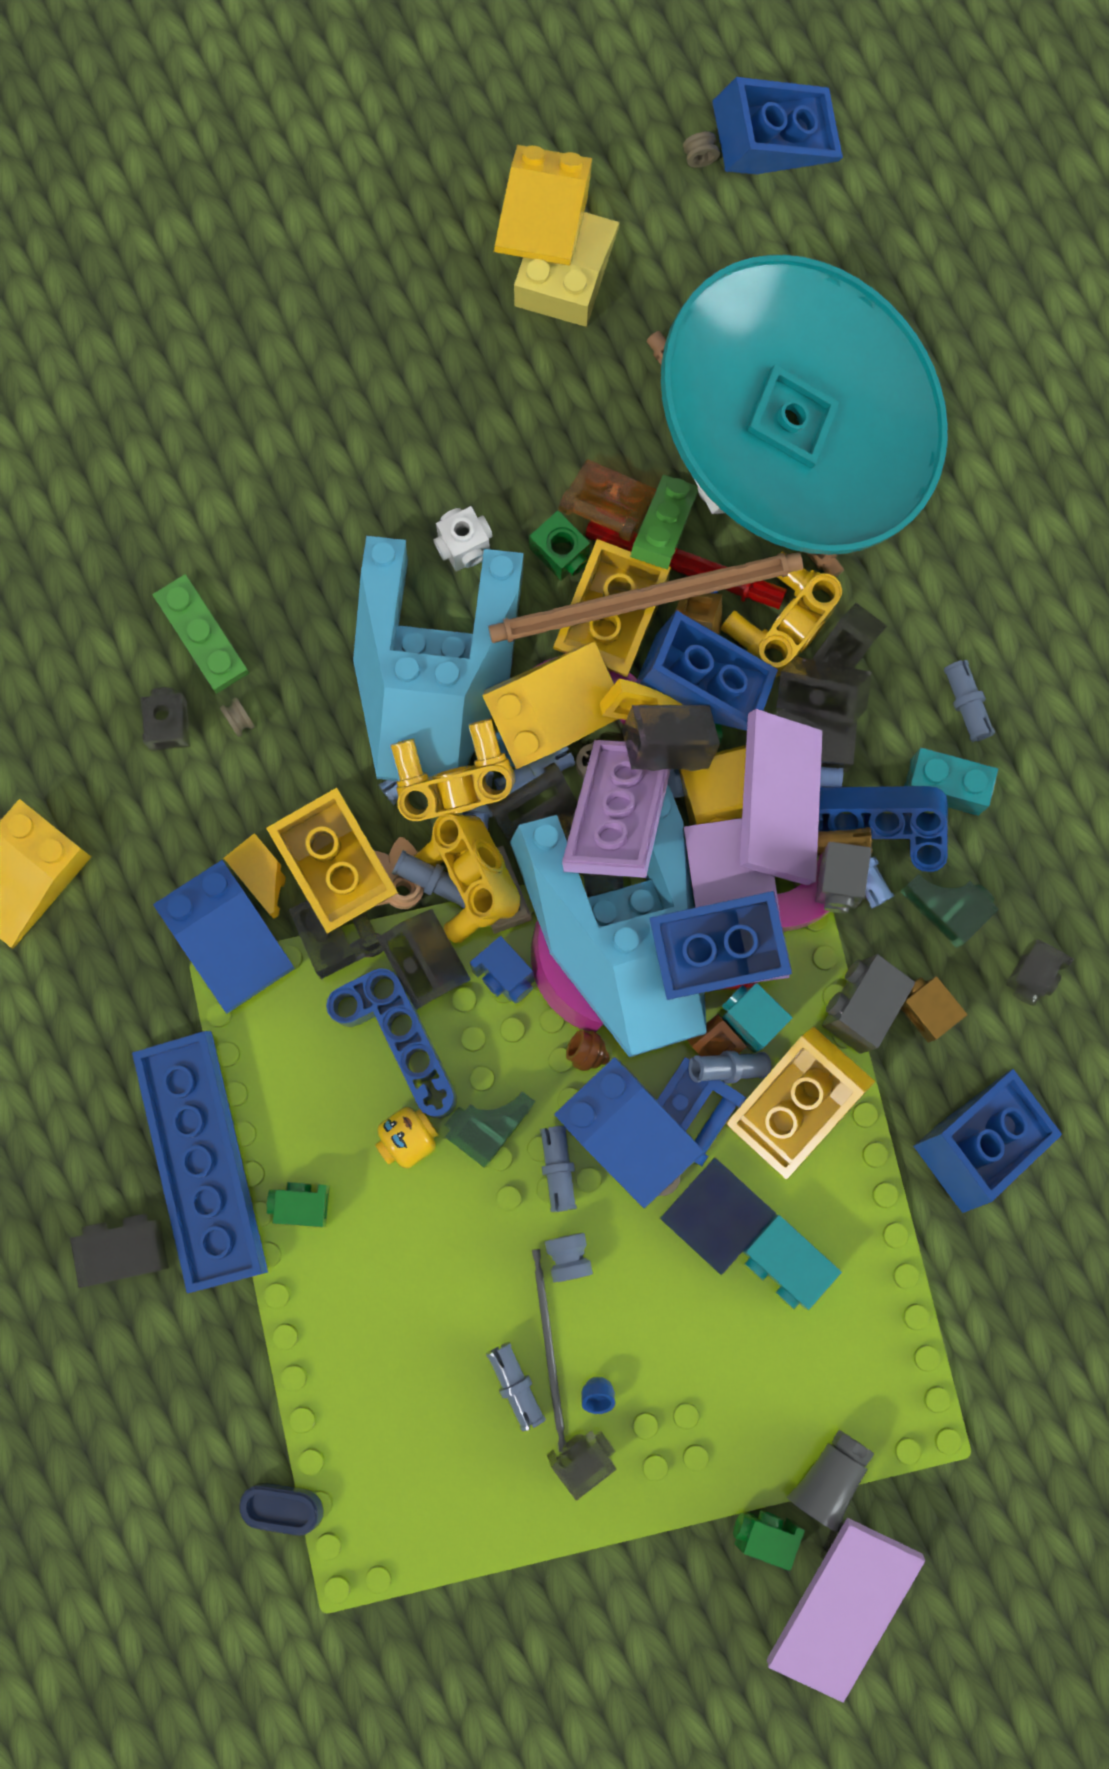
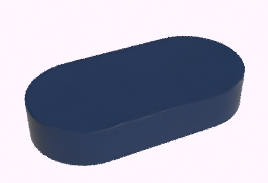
[239,1483,323,1536]

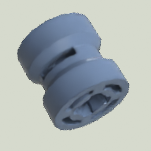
[545,1232,593,1283]

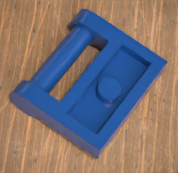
[657,1057,747,1167]

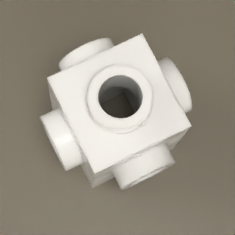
[433,506,493,572]

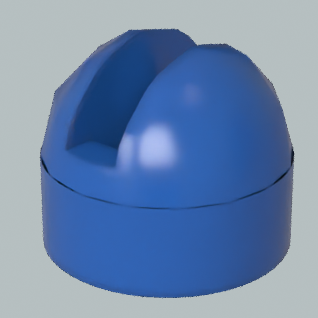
[581,1377,615,1414]

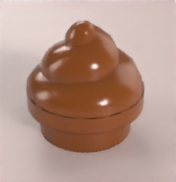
[566,1030,610,1071]

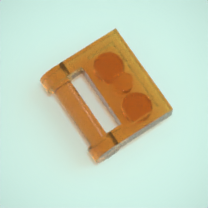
[558,459,657,542]

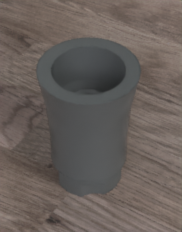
[787,1430,875,1532]

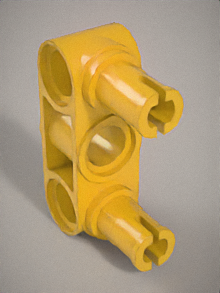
[721,551,842,677]
[390,719,515,821]
[413,814,520,943]

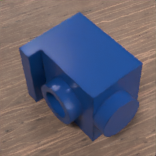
[470,936,535,1003]

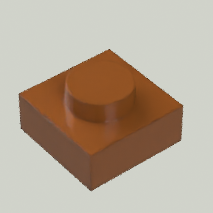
[687,1014,747,1056]

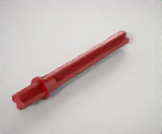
[585,518,787,610]

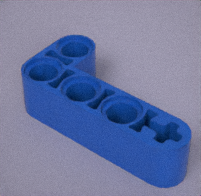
[818,786,948,872]
[326,968,457,1118]

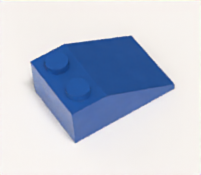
[712,77,843,174]
[636,610,778,731]
[153,860,295,1014]
[649,891,793,1000]
[554,1057,705,1209]
[913,1069,1062,1213]

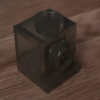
[141,687,190,751]
[1006,939,1074,1006]
[547,1430,617,1501]

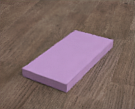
[739,709,823,885]
[562,740,674,878]
[683,818,790,984]
[767,1518,925,1703]

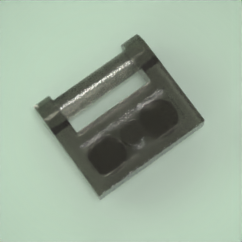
[486,762,578,850]
[289,900,386,979]

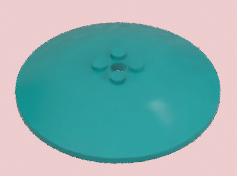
[661,255,948,555]

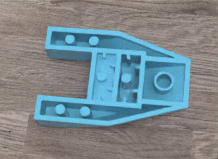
[353,536,523,781]
[510,785,707,1057]

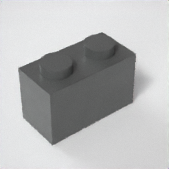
[815,841,871,913]
[822,954,915,1054]

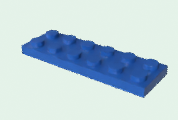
[132,1031,268,1294]

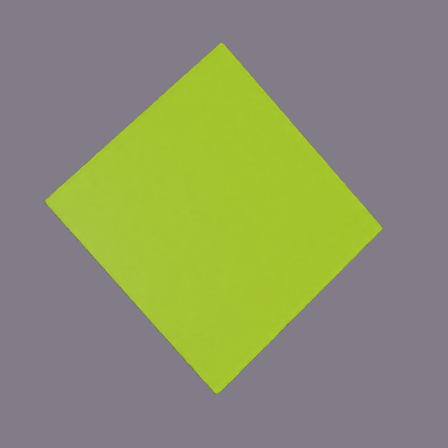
[190,857,971,1614]

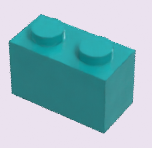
[904,748,998,816]
[721,982,792,1053]
[742,1214,842,1310]

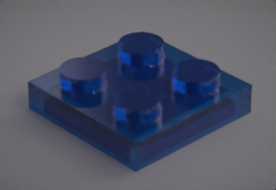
[659,1157,776,1275]

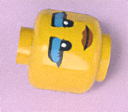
[375,1107,439,1169]

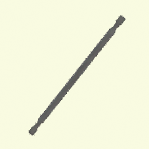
[532,1249,567,1452]

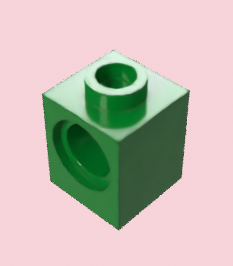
[529,510,590,581]

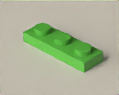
[630,474,698,570]
[152,574,249,694]

